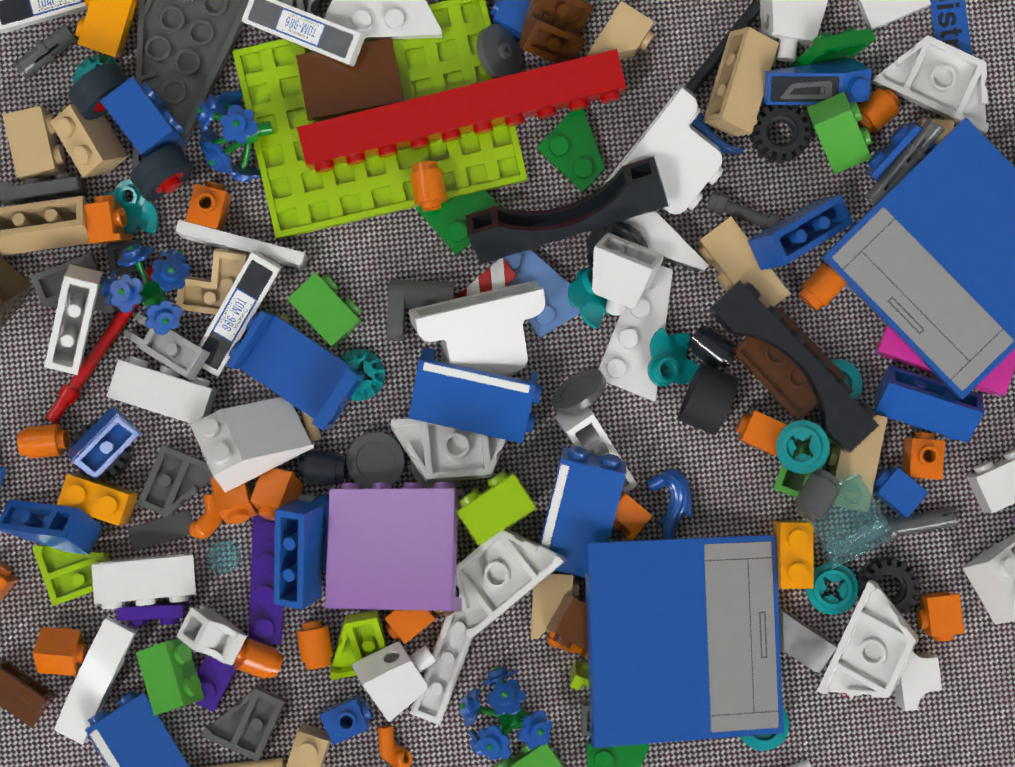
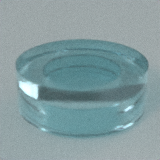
[207,540,241,574]

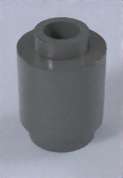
[794,469,841,521]

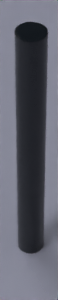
[685,0,760,95]

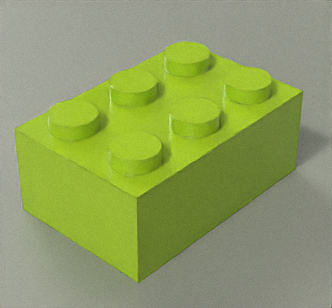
[457,469,536,546]

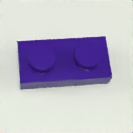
[116,601,189,626]
[195,655,236,712]

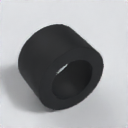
[678,363,739,435]

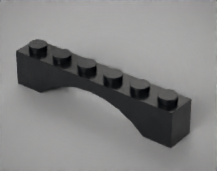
[465,156,669,264]
[708,280,879,453]

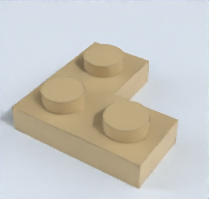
[177,248,249,315]

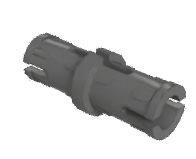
[13,24,78,79]

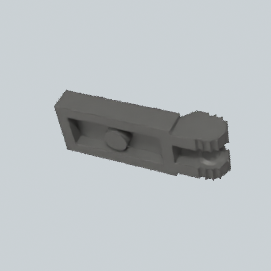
[0,173,88,206]

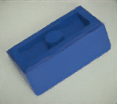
[68,406,141,480]

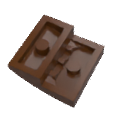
[520,0,594,63]

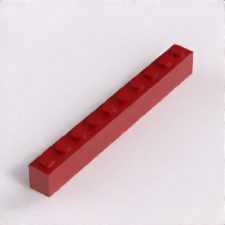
[297,49,626,173]

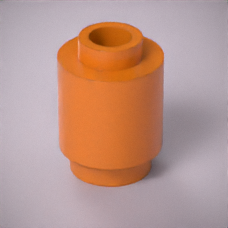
[857,88,900,134]
[410,161,447,211]
[798,263,846,311]
[17,424,70,459]
[296,620,334,670]
[234,638,283,679]

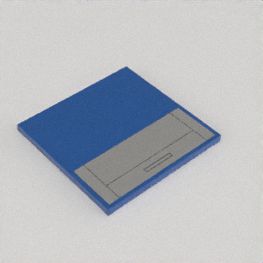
[821,118,1015,400]
[584,535,784,748]

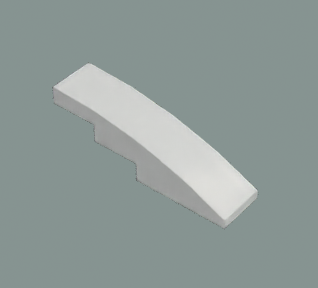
[54,617,137,745]

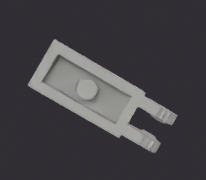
[124,312,210,381]

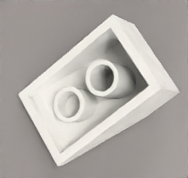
[190,397,314,493]

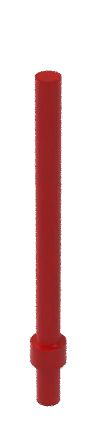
[45,258,158,424]

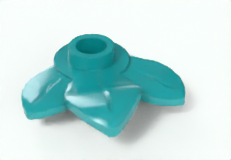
[103,179,159,235]
[568,267,612,329]
[648,328,699,386]

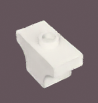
[176,606,247,665]
[895,652,942,711]

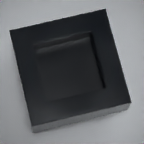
[107,239,145,276]

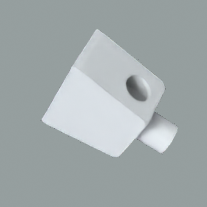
[760,0,828,62]
[592,232,664,316]
[351,642,436,722]

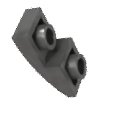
[779,608,838,673]

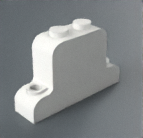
[602,84,724,214]
[409,281,545,377]

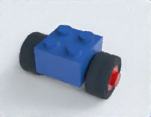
[68,62,194,201]

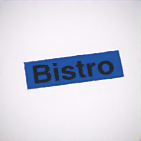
[930,0,973,56]

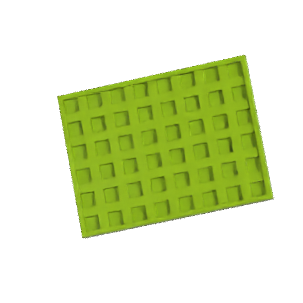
[232,0,528,240]

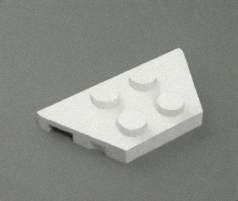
[324,0,442,40]
[871,35,989,135]
[391,418,506,483]
[456,529,567,639]
[817,580,919,698]

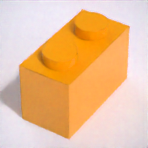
[75,0,138,58]
[57,473,139,526]
[773,520,814,589]

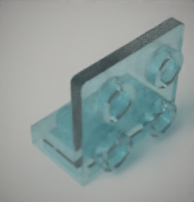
[809,474,892,569]

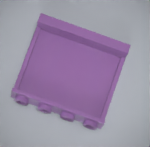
[325,482,465,611]

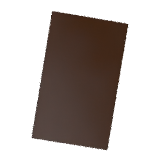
[0,658,56,728]

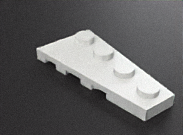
[598,265,673,402]

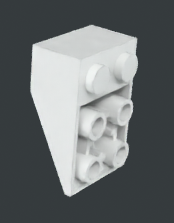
[963,534,1015,624]

